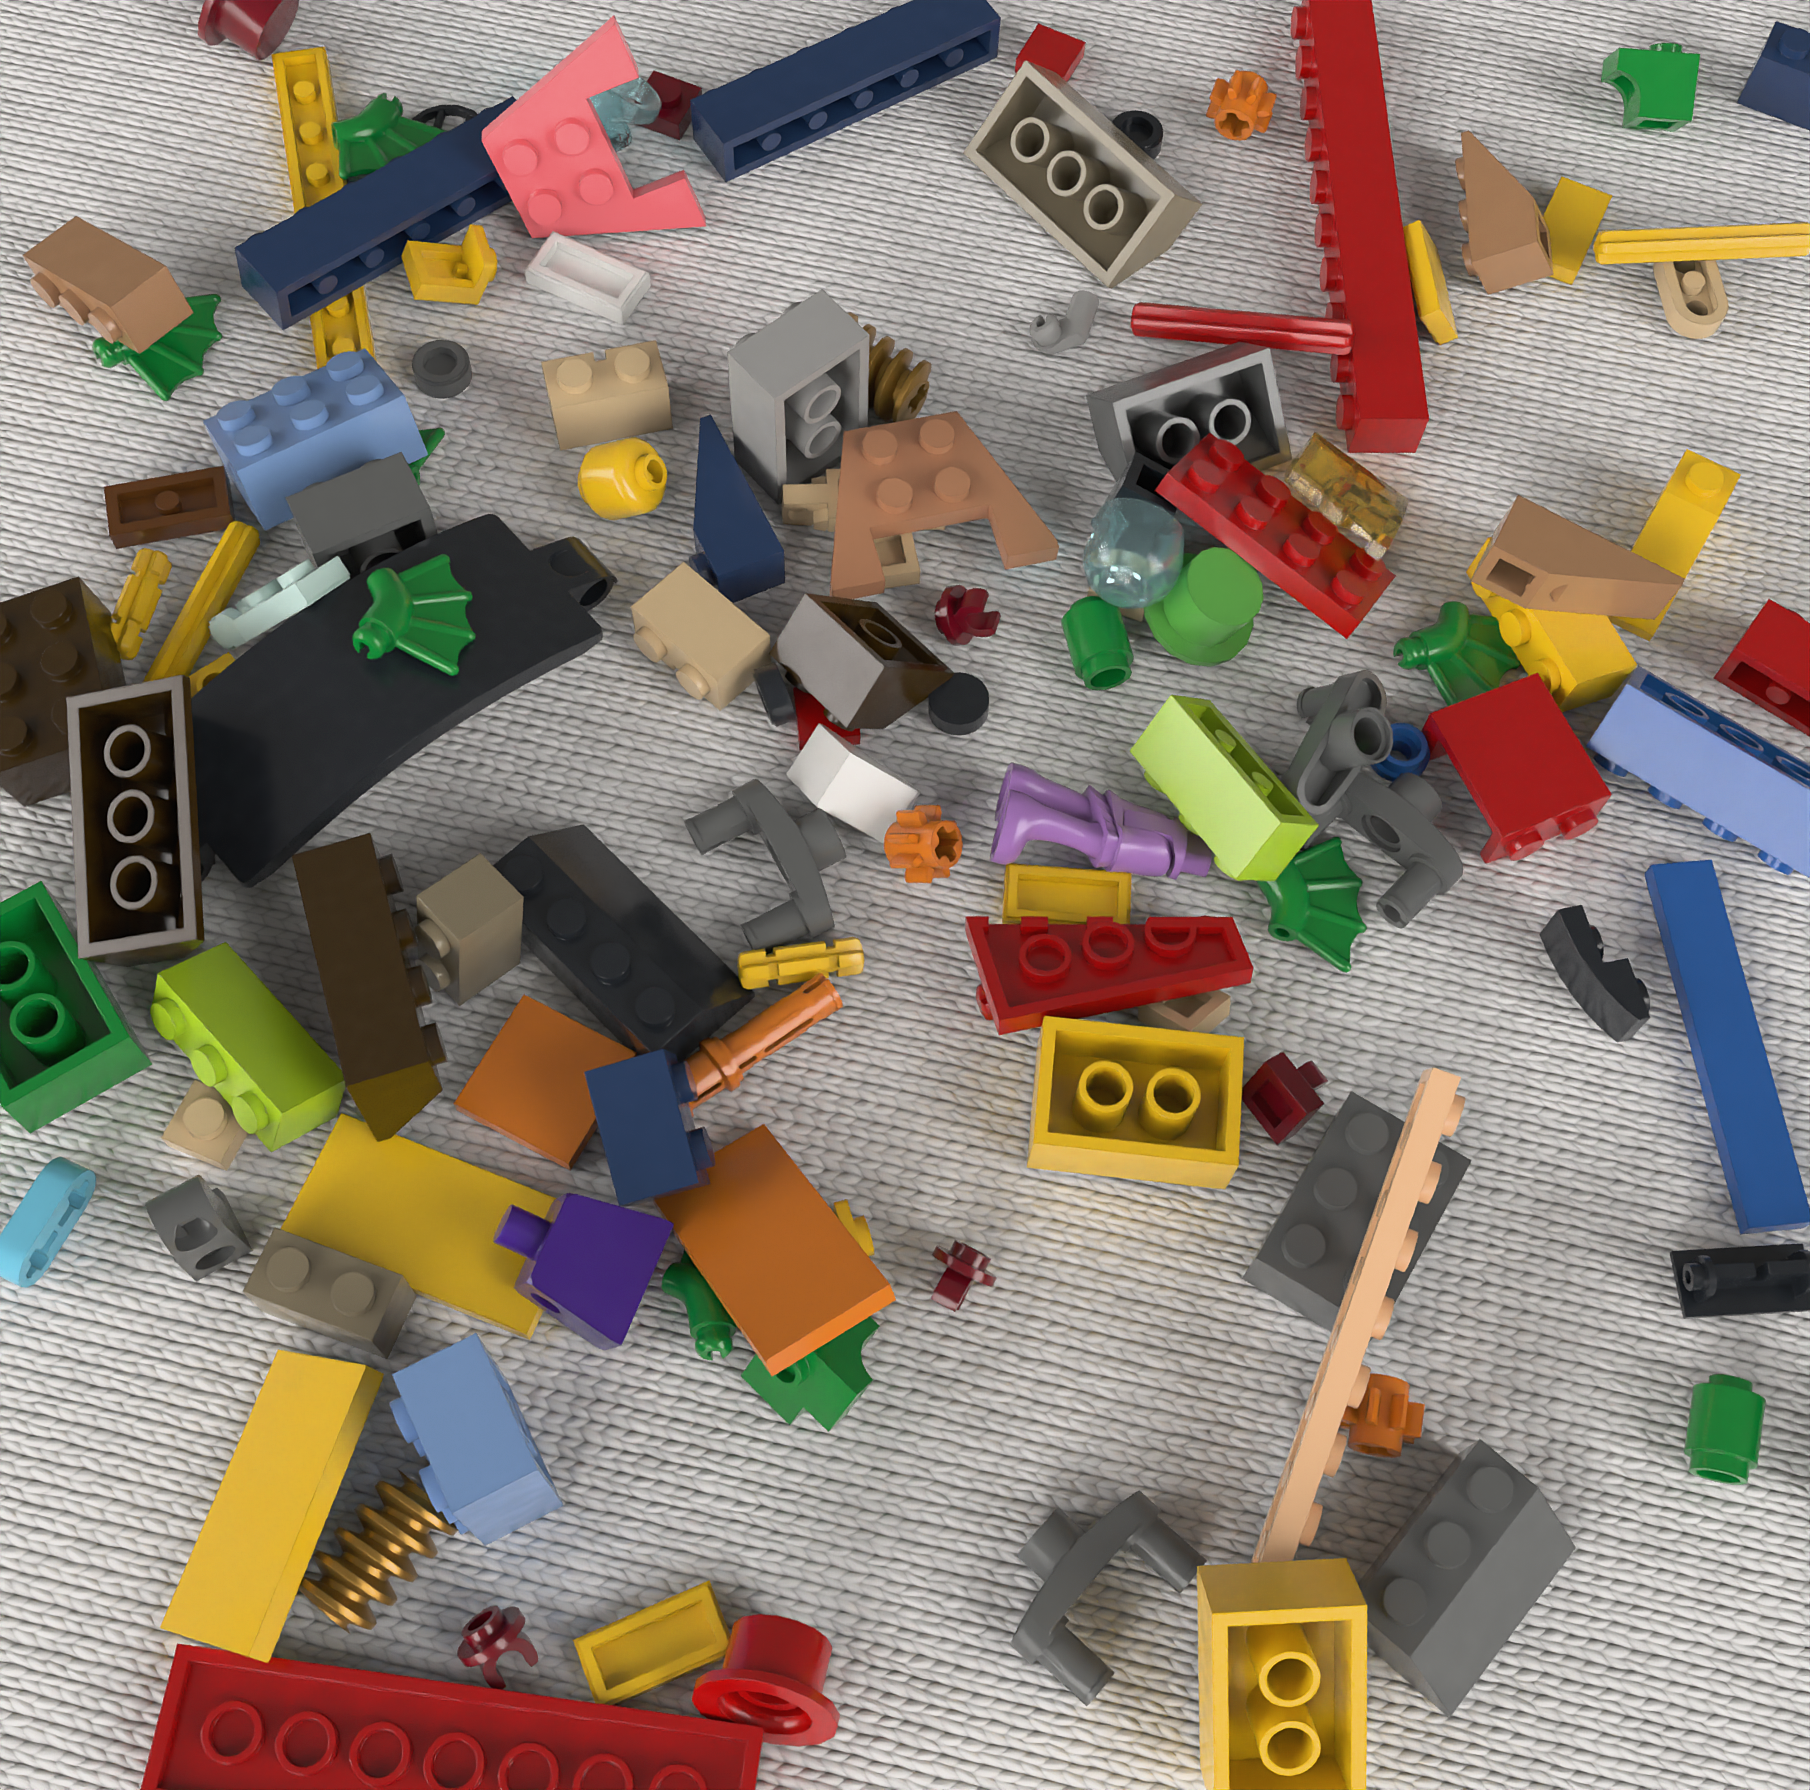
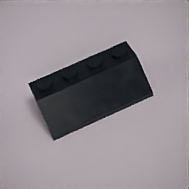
[493,824,755,1063]

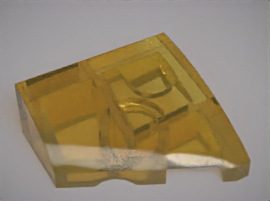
[1284,432,1408,561]

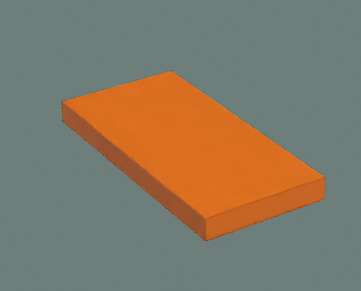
[653,1124,896,1376]

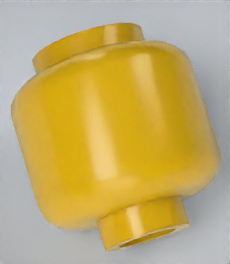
[578,437,667,520]

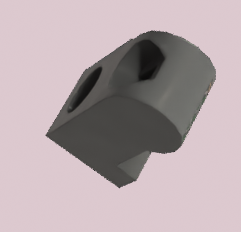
[145,1174,253,1282]

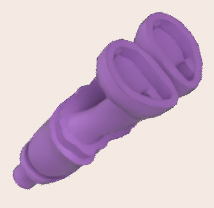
[990,762,1212,880]

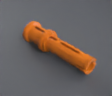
[682,973,843,1117]

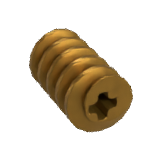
[848,312,932,422]
[299,1468,458,1634]

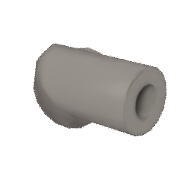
[1029,290,1099,355]

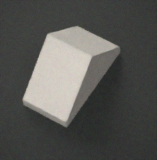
[786,723,921,843]

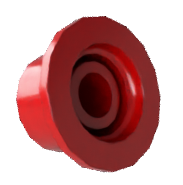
[692,1614,840,1747]

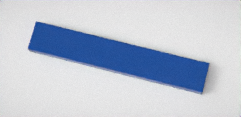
[1644,859,1810,1235]

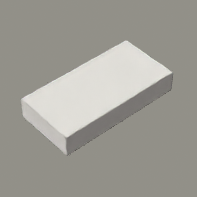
[524,231,651,325]

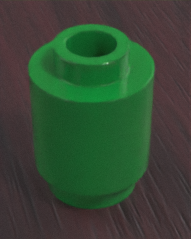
[1061,596,1134,690]
[1684,1374,1766,1485]

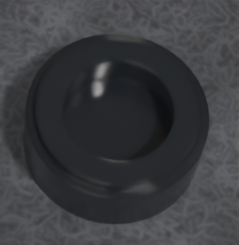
[1112,110,1163,160]
[752,662,796,727]
[928,672,989,736]

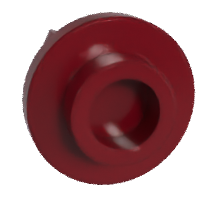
[934,585,1001,646]
[931,1240,997,1312]
[457,1605,538,1690]

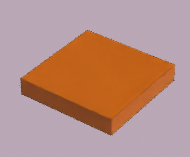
[454,994,637,1171]

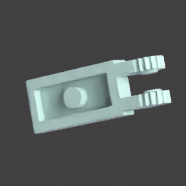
[208,556,350,650]

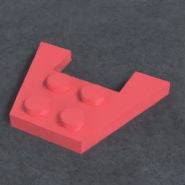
[481,15,706,238]

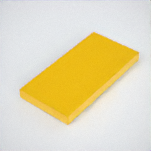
[281,1113,557,1340]
[160,1349,384,1663]

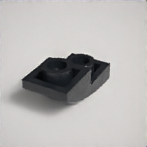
[1539,905,1651,1043]

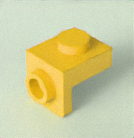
[401,224,497,305]

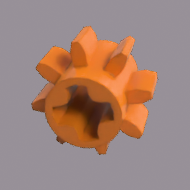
[1206,70,1277,140]
[884,805,963,883]
[1339,1373,1425,1458]

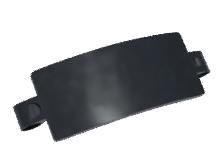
[191,514,618,888]

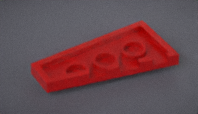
[965,916,1254,1035]

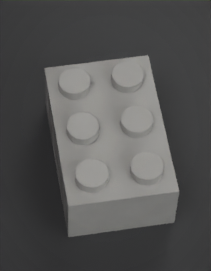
[727,289,870,505]

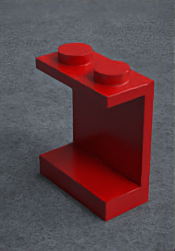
[1421,673,1612,864]

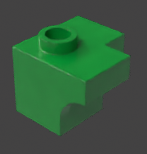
[1601,43,1700,132]
[741,1316,880,1432]

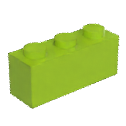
[1130,695,1319,881]
[150,942,346,1152]

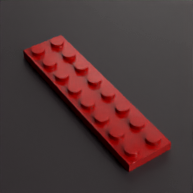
[140,1643,764,1790]

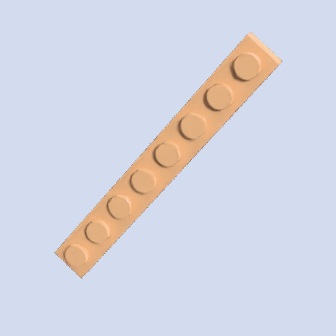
[1251,1067,1465,1563]

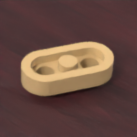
[1653,260,1729,339]

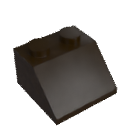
[769,593,954,731]

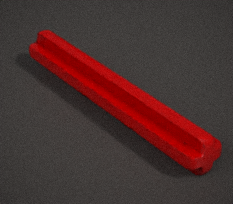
[1131,302,1355,355]

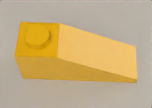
[1607,449,1741,642]

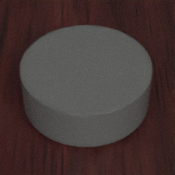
[412,340,472,399]

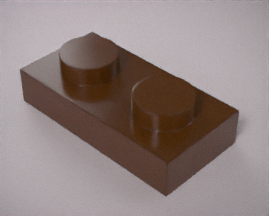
[104,465,235,549]

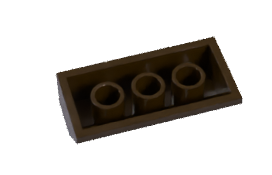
[66,675,205,967]
[292,833,448,1142]

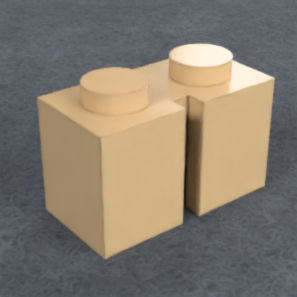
[541,340,673,451]
[631,562,771,711]

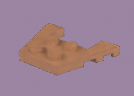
[829,411,1059,599]

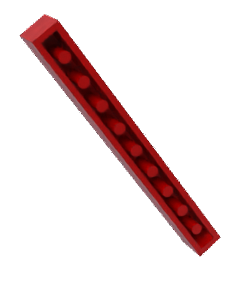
[1291,0,1429,453]

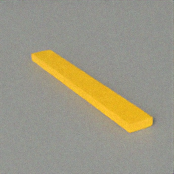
[271,46,377,369]

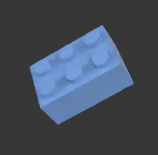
[203,348,428,531]
[389,1333,564,1546]

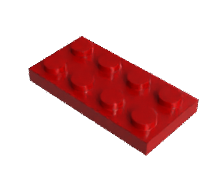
[1155,433,1396,639]

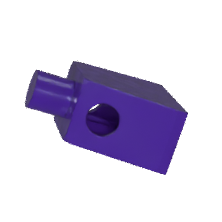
[493,1193,674,1351]

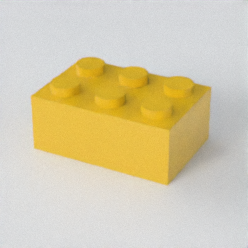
[1027,1016,1244,1189]
[1197,1558,1367,1790]

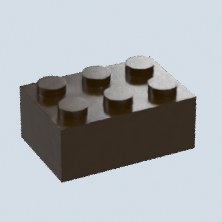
[0,576,126,807]

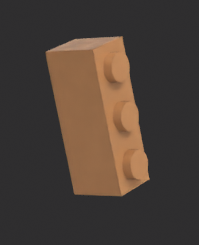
[22,216,194,354]

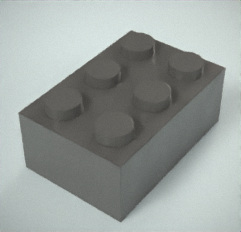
[1242,1091,1472,1342]

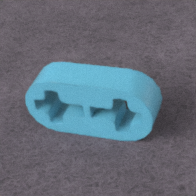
[0,1157,96,1288]

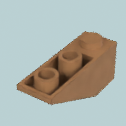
[1455,130,1554,295]
[1470,495,1685,619]

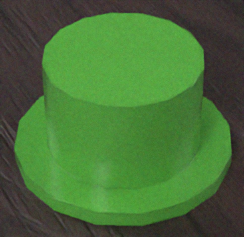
[1143,547,1263,667]

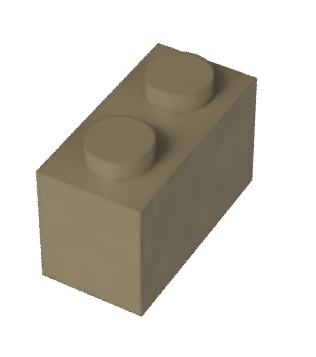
[414,853,524,1006]
[243,1227,417,1359]

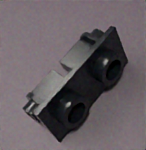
[1670,1243,1810,1319]

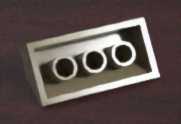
[963,60,1202,288]

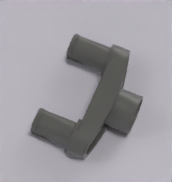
[1278,670,1393,816]
[1300,772,1463,929]
[684,779,846,955]
[1010,1490,1207,1706]

